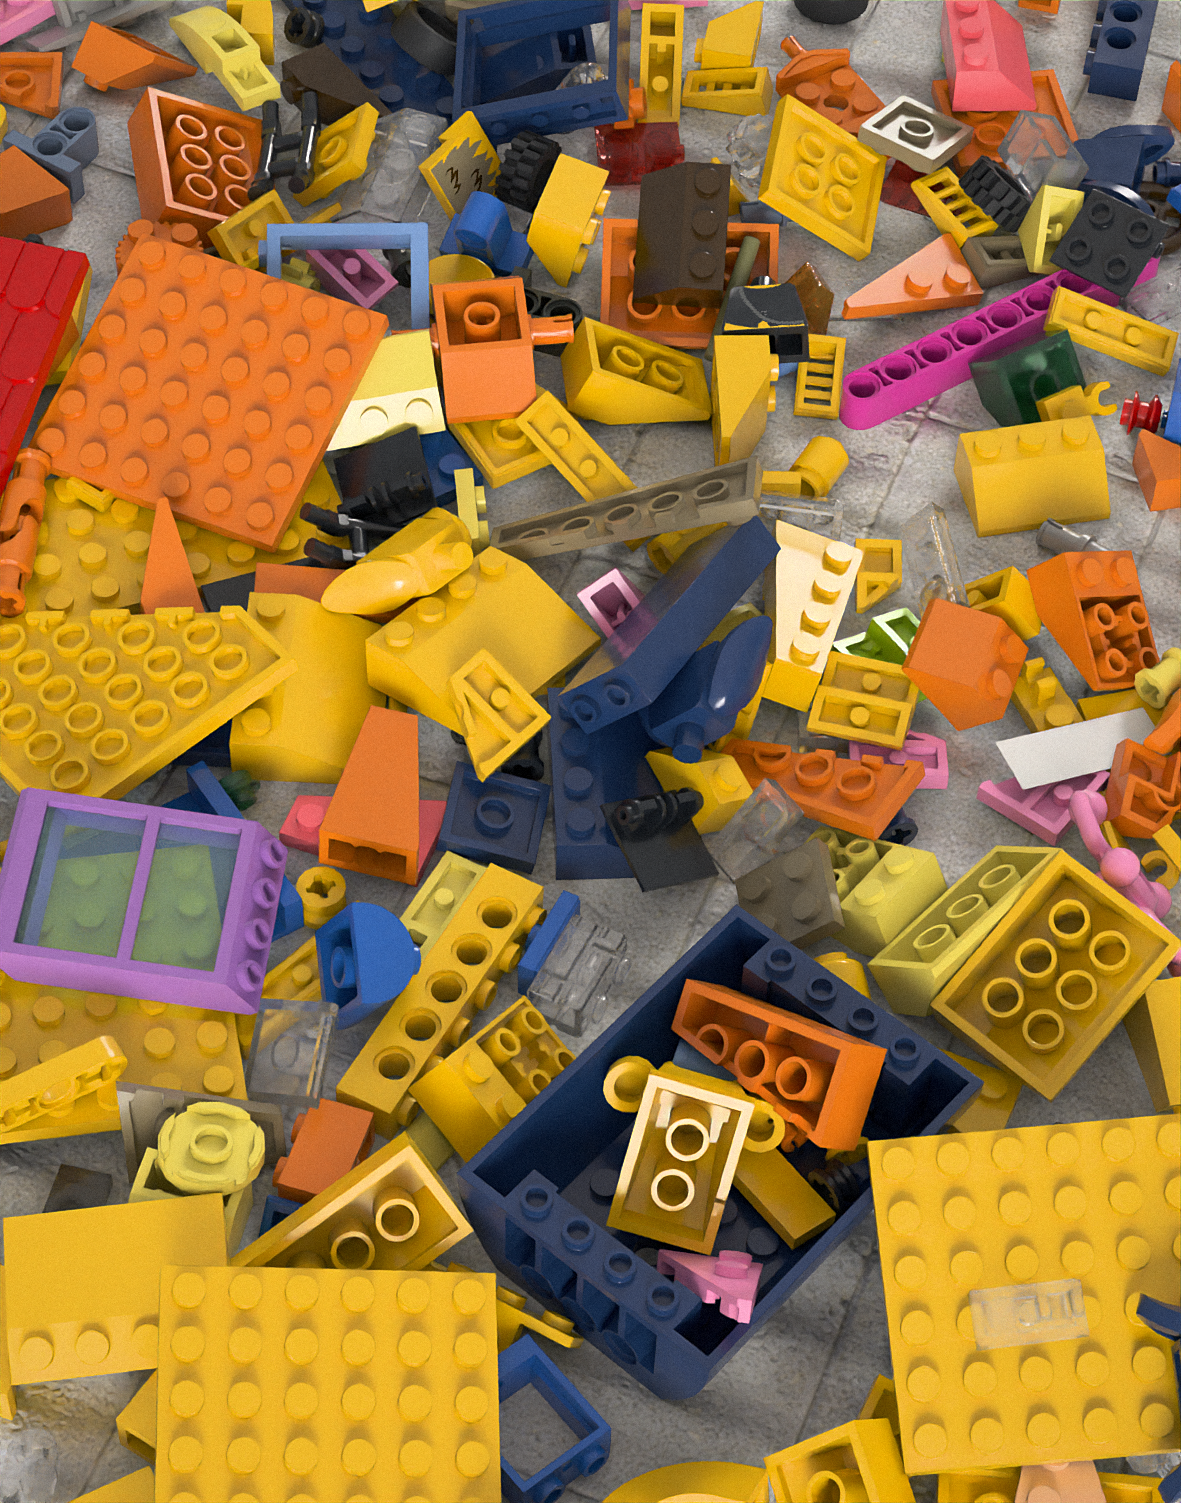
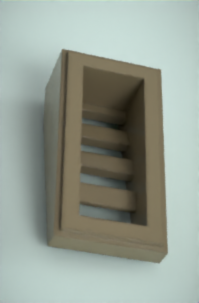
[961,236,1041,289]

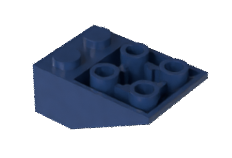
[480,25,598,105]

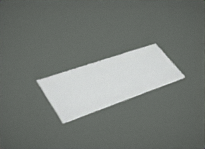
[995,707,1172,790]

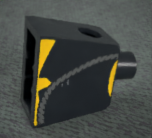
[722,276,810,364]

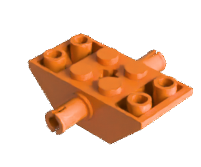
[391,276,574,424]

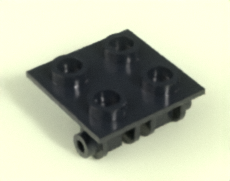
[1049,188,1170,299]
[333,426,438,524]
[599,787,719,893]

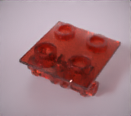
[594,122,685,186]

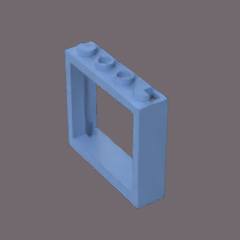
[258,222,430,329]

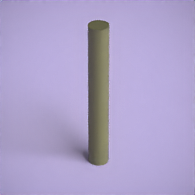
[704,236,761,362]

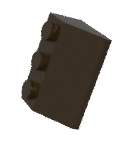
[632,162,731,309]

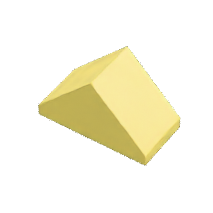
[1018,185,1085,276]

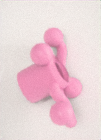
[1068,790,1181,978]

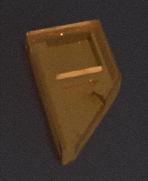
[785,261,835,335]

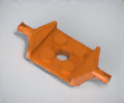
[775,35,891,161]

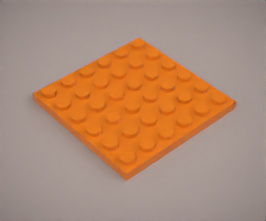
[27,232,389,554]

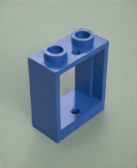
[498,1334,612,1503]

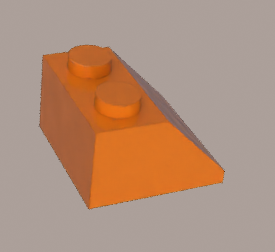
[901,598,1029,731]

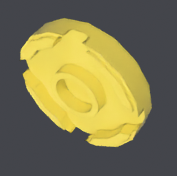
[158,1102,265,1196]

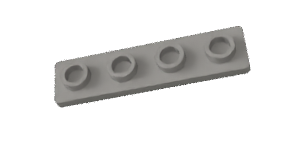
[24,0,176,52]

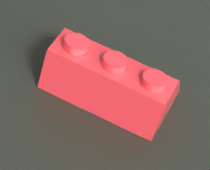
[940,0,1036,112]

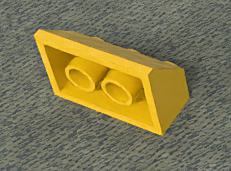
[953,415,1111,538]
[763,1418,916,1503]

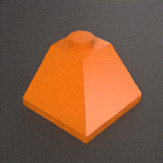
[71,21,198,92]

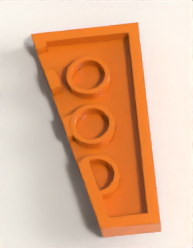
[720,738,925,841]

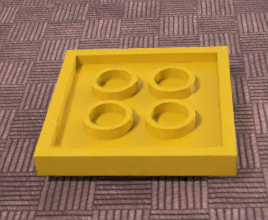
[758,94,887,262]

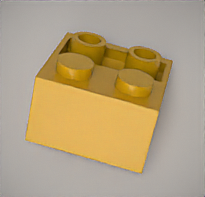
[526,153,611,288]

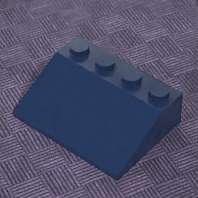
[547,687,702,880]

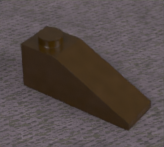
[280,43,394,149]

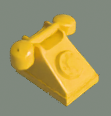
[603,1056,785,1255]

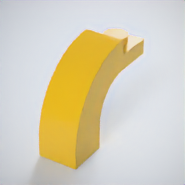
[602,1461,769,1503]

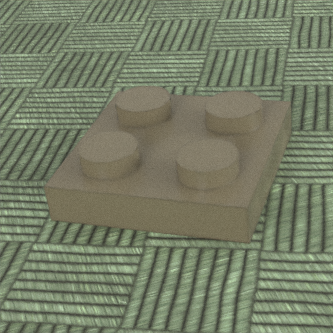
[857,95,974,175]
[735,837,845,950]

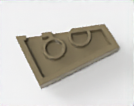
[116,1081,287,1184]

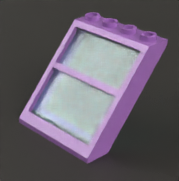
[0,787,288,1015]

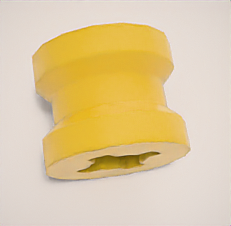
[296,866,347,930]

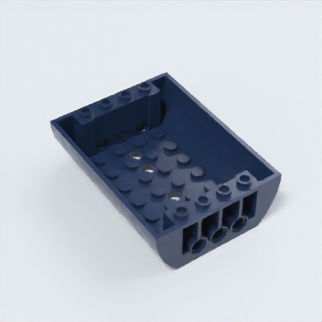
[457,904,984,1401]

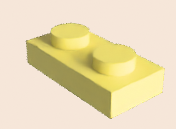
[454,468,490,558]

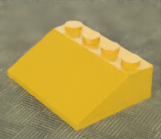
[365,546,601,736]
[229,592,387,784]
[930,850,1181,1103]
[3,1192,230,1385]

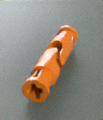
[0,448,52,618]

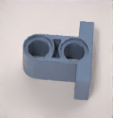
[2,107,99,204]

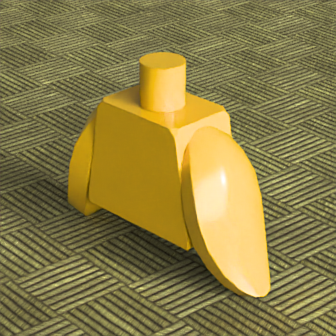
[321,507,474,614]

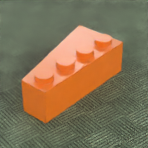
[671,979,887,1152]

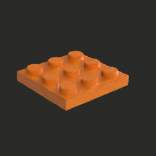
[931,69,1079,179]

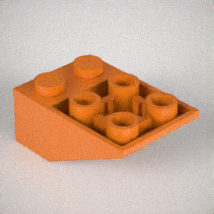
[1026,550,1160,691]

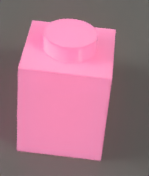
[305,222,398,310]

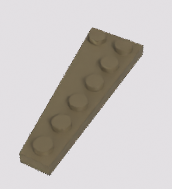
[489,455,763,562]

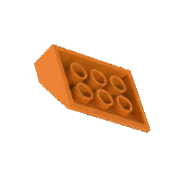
[127,87,276,249]
[600,218,779,350]

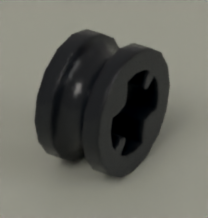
[284,7,325,49]
[808,1158,860,1213]

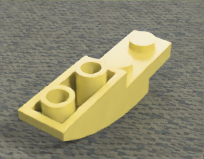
[169,6,281,111]

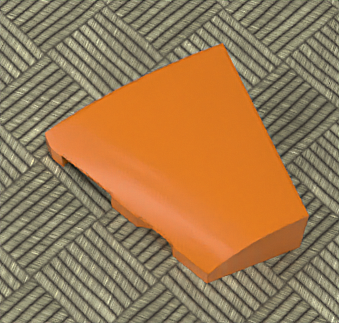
[1099,738,1181,839]

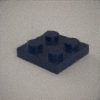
[435,761,552,875]

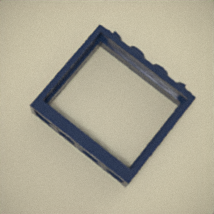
[452,0,631,146]

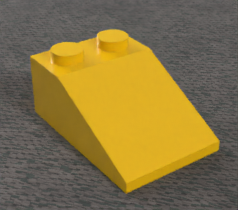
[560,317,713,425]
[710,335,779,467]

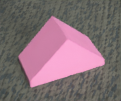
[577,567,645,638]

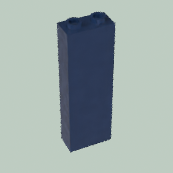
[557,515,782,735]

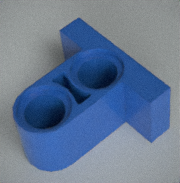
[439,191,534,277]

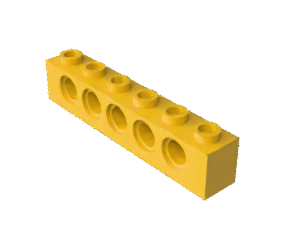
[336,863,547,1141]

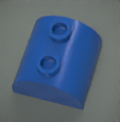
[315,902,421,1031]

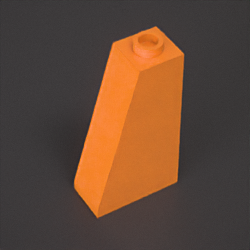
[0,145,73,240]
[319,705,419,885]

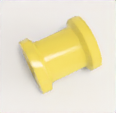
[1134,647,1181,709]

